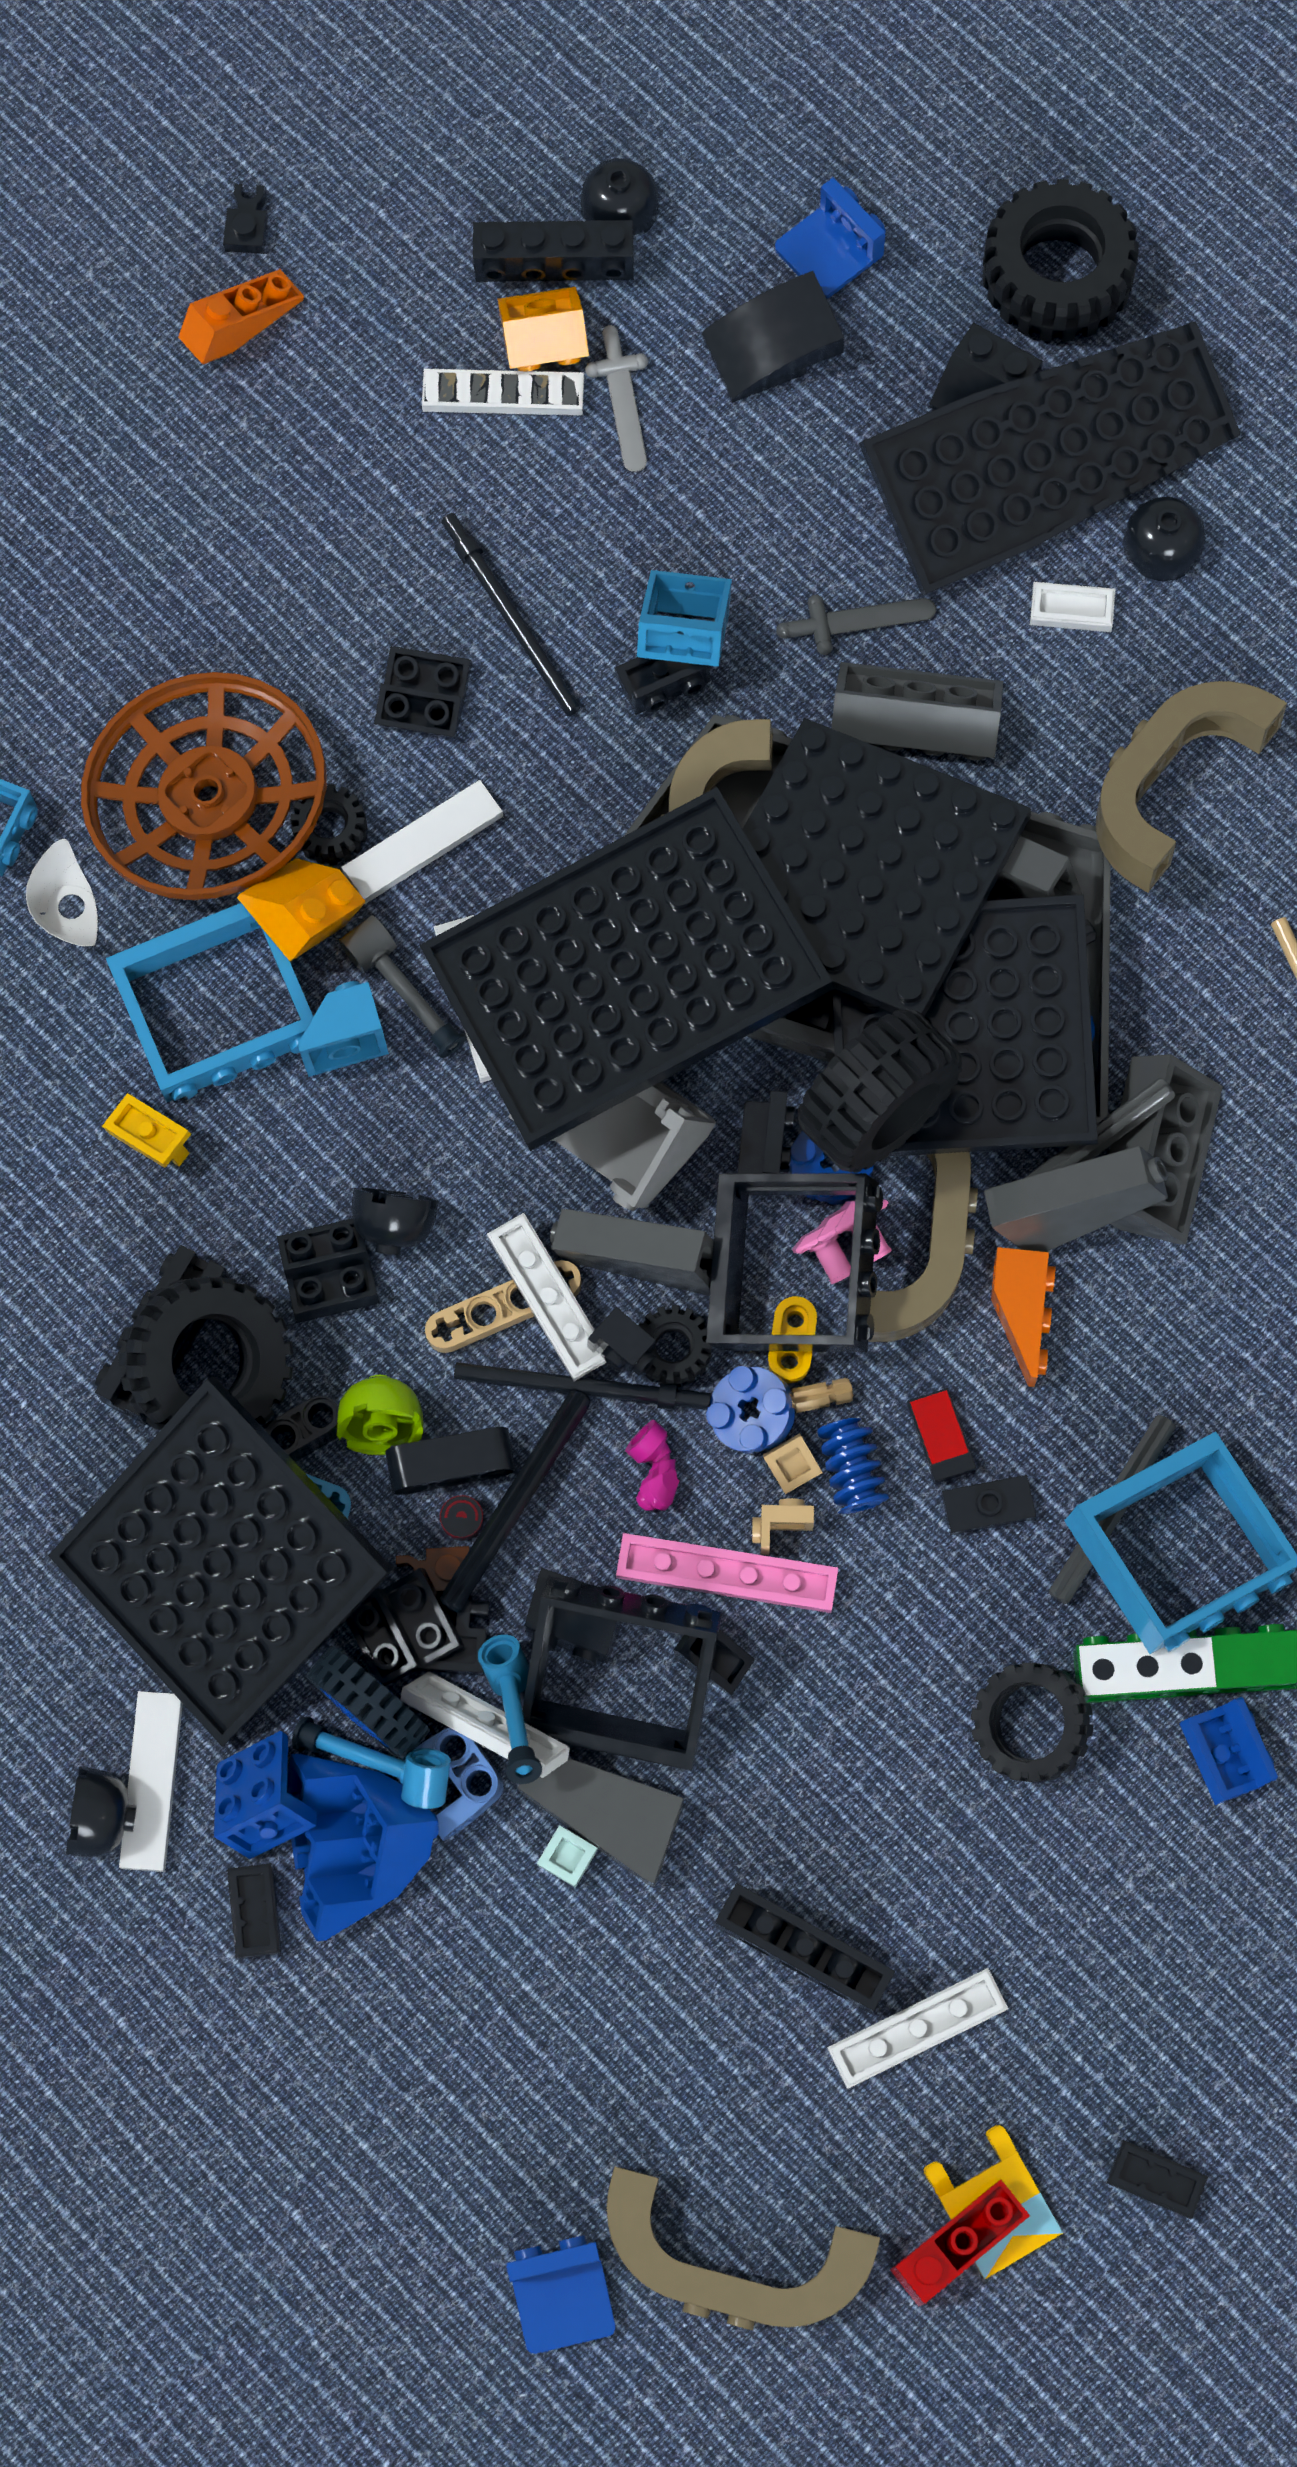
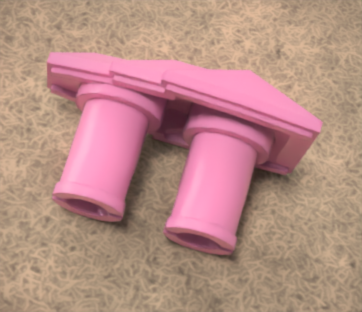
[792,1199,892,1284]

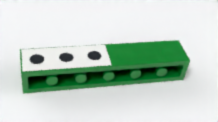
[1073,1624,1297,1703]

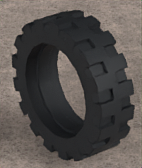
[971,1663,1093,1782]

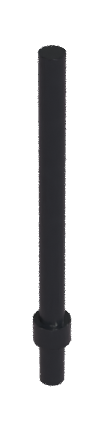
[441,513,581,716]
[454,1362,711,1410]

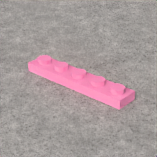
[616,1533,838,1613]

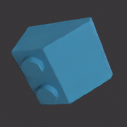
[298,981,389,1077]

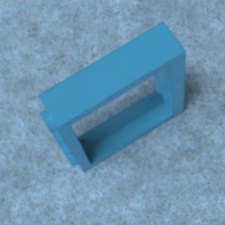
[106,903,313,1103]
[1064,1431,1297,1654]

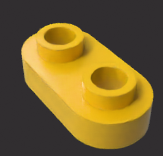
[768,1296,817,1383]

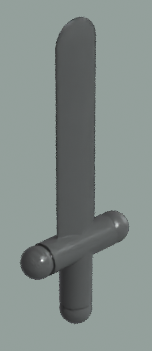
[776,595,936,655]

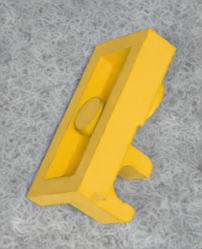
[102,1093,191,1168]

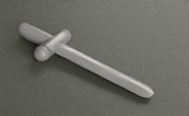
[585,325,648,472]

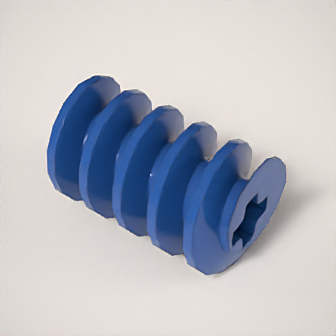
[817,1418,889,1514]

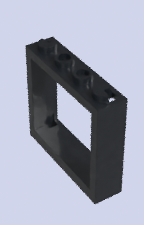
[706,1173,883,1352]
[522,1576,723,1771]

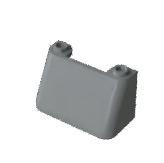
[508,1082,716,1211]

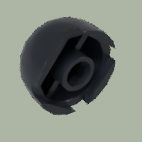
[580,158,659,235]
[1123,496,1206,581]
[351,1188,438,1255]
[66,1767,137,1857]

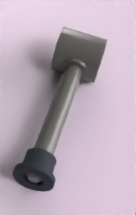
[338,915,467,1058]

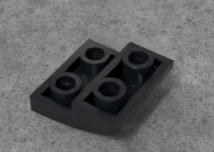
[374,646,472,738]
[277,1218,380,1323]
[346,1568,464,1686]

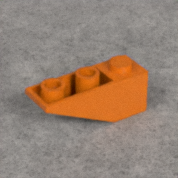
[178,269,304,365]
[991,1247,1056,1387]

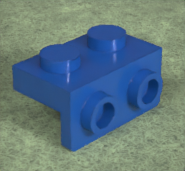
[1179,1697,1278,1805]

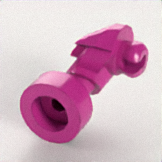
[625,1420,679,1511]

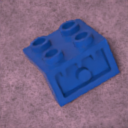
[214,1731,317,1859]

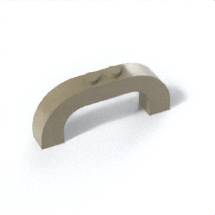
[1096,681,1287,893]
[661,719,773,816]
[868,1152,978,1342]
[607,2166,880,2331]

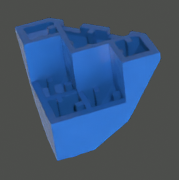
[287,1754,439,1942]

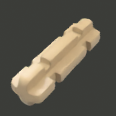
[790,1378,853,1413]

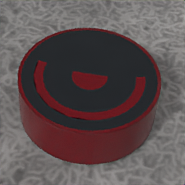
[440,1495,484,1541]

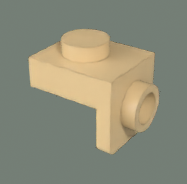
[752,1498,814,1555]

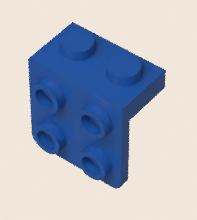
[775,178,886,299]
[506,2235,616,2354]

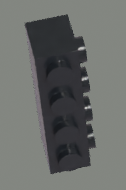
[473,220,634,282]

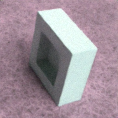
[537,1825,598,1888]

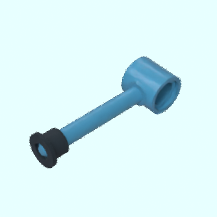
[478,1634,542,1784]
[292,1716,451,1809]

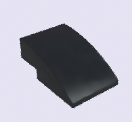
[702,271,844,403]

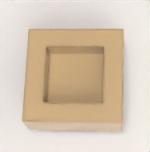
[763,1433,823,1494]

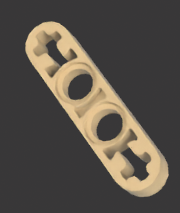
[425,1260,582,1353]

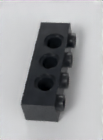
[715,1883,895,2015]

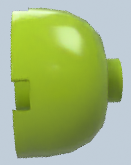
[337,1375,423,1455]

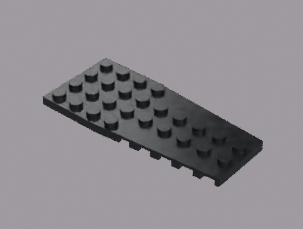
[859,322,1240,596]

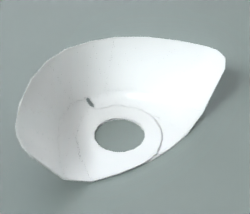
[26,838,98,946]

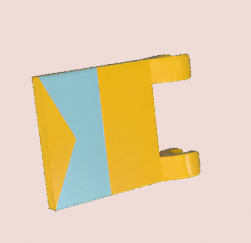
[923,2125,1063,2279]

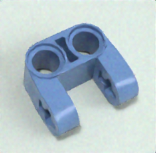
[398,1728,504,1841]

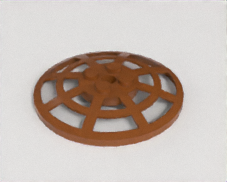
[81,672,327,900]

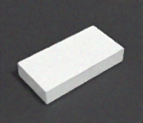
[1030,582,1115,632]

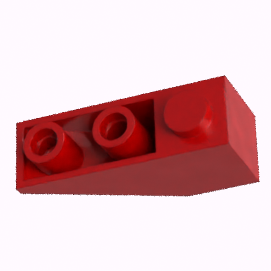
[890,2179,1030,2307]

